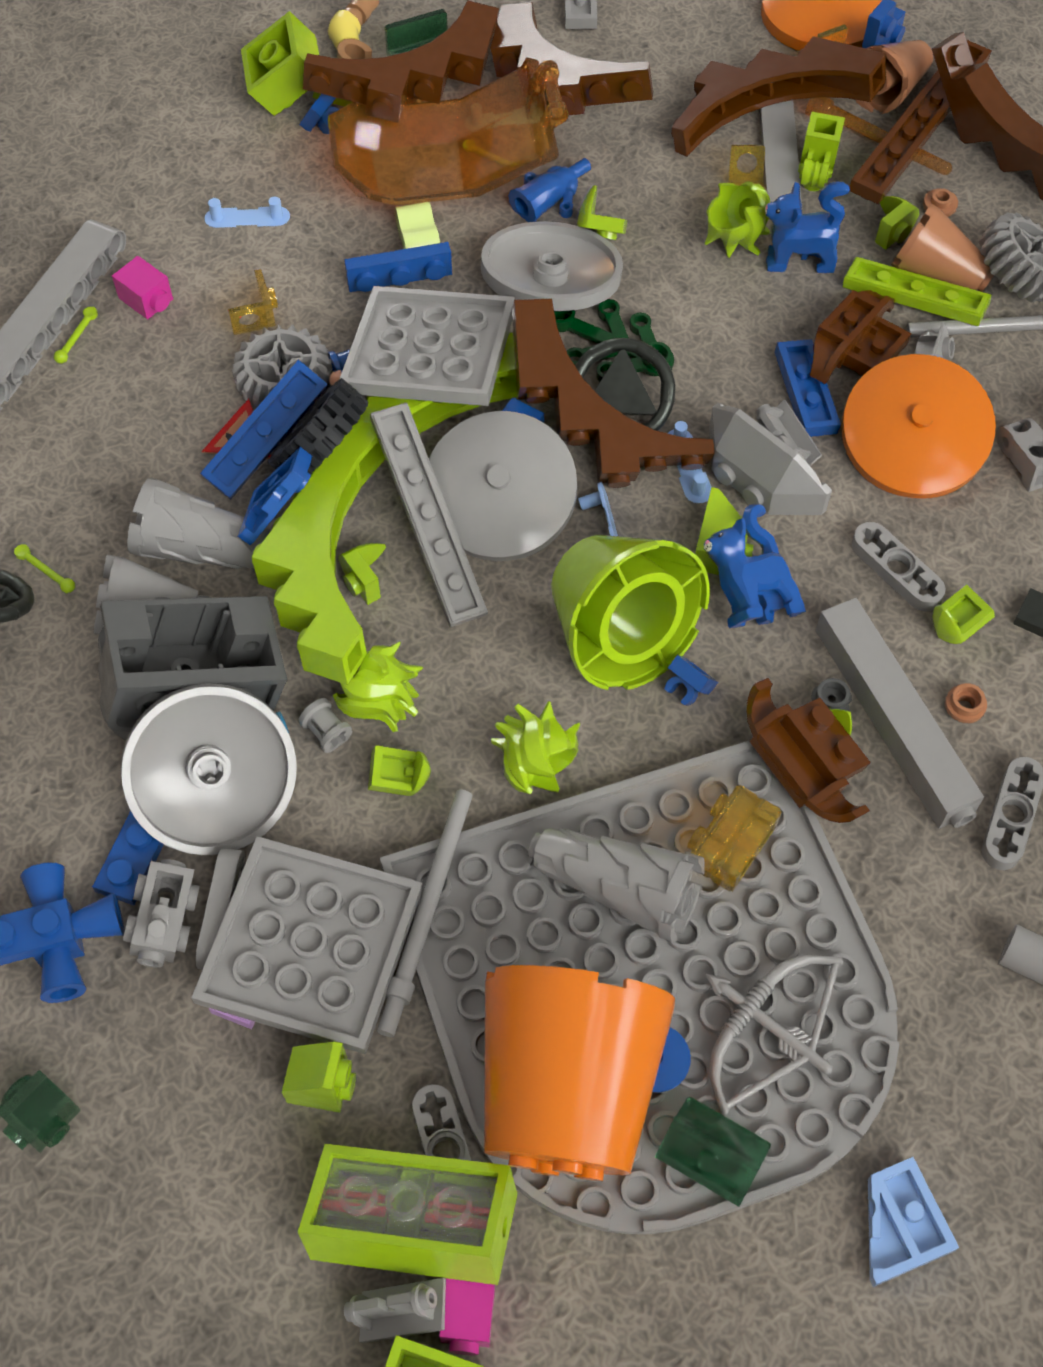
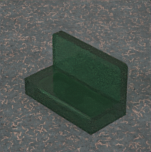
[384,9,448,56]
[655,1097,771,1207]

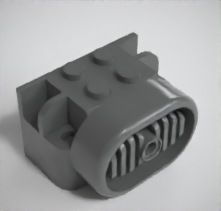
[98,596,287,740]

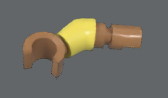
[328,0,379,59]

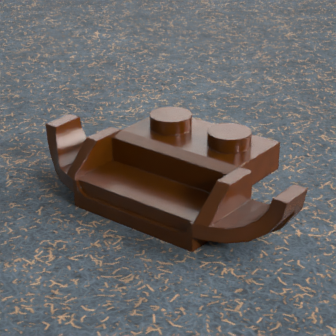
[810,290,912,384]
[746,678,871,823]

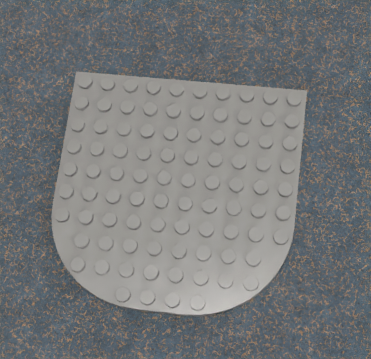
[380,740,899,1234]

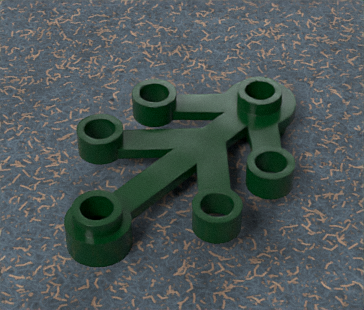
[554,299,674,382]

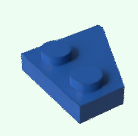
[237,447,313,545]

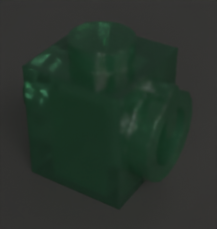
[0,1070,81,1153]

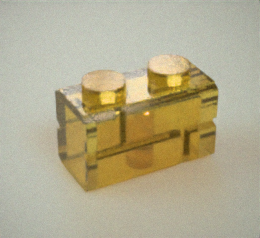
[687,785,782,892]

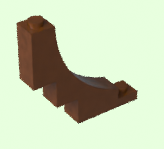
[932,32,1043,200]

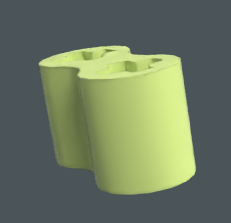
[395,201,440,249]

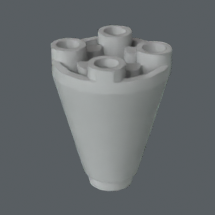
[94,554,202,634]

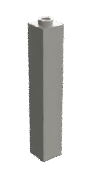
[815,598,984,829]

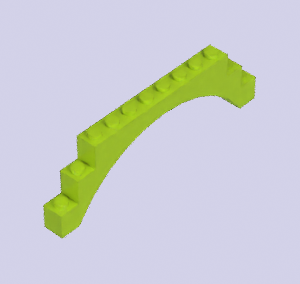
[252,332,517,685]

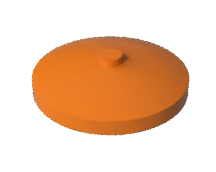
[761,0,882,51]
[841,354,996,498]

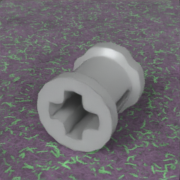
[298,698,352,753]

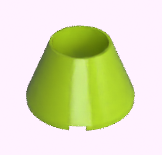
[551,535,710,690]

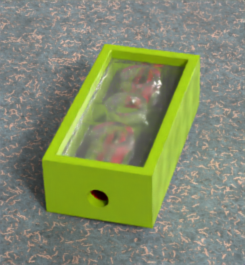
[298,1144,518,1285]

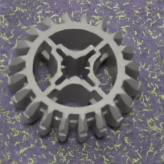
[979,212,1043,303]
[232,324,332,408]

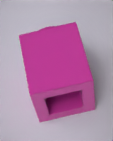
[112,256,173,320]
[439,1278,495,1356]

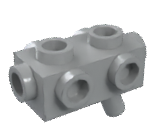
[123,859,200,968]

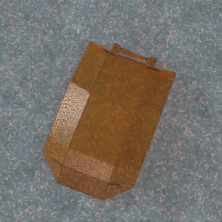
[327,57,569,205]

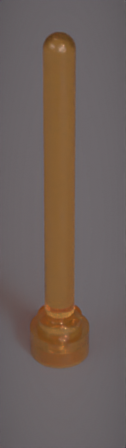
[805,97,952,175]

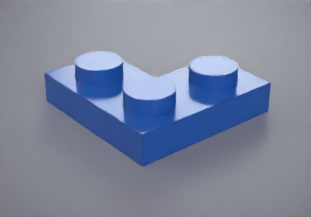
[862,0,906,48]

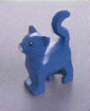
[765,181,850,273]
[704,504,806,628]

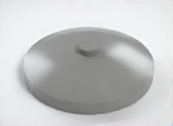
[481,221,623,311]
[429,411,577,561]
[121,684,297,855]

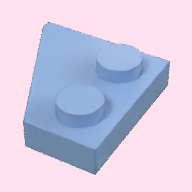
[868,1157,959,1287]

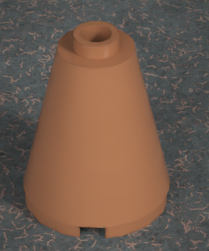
[856,40,933,114]
[891,203,994,292]

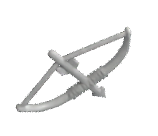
[705,955,843,1115]

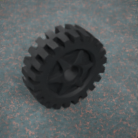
[268,378,368,474]

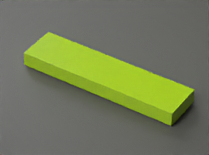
[843,257,992,327]

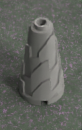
[127,478,270,569]
[528,827,705,943]

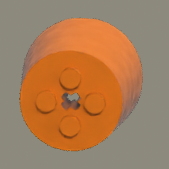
[484,965,675,1181]

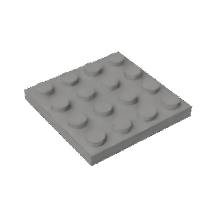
[339,286,515,406]
[191,836,423,1054]

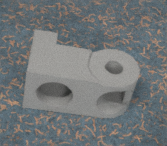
[996,418,1043,492]

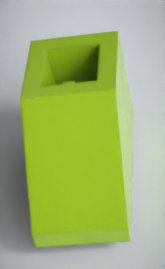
[282,1041,356,1113]

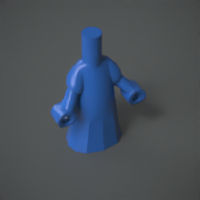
[508,158,591,222]

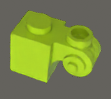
[798,112,845,191]

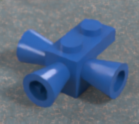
[0,863,125,1003]

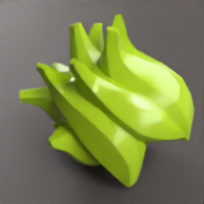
[705,181,770,258]
[333,641,423,732]
[491,701,580,795]

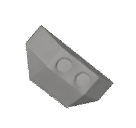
[709,403,832,515]

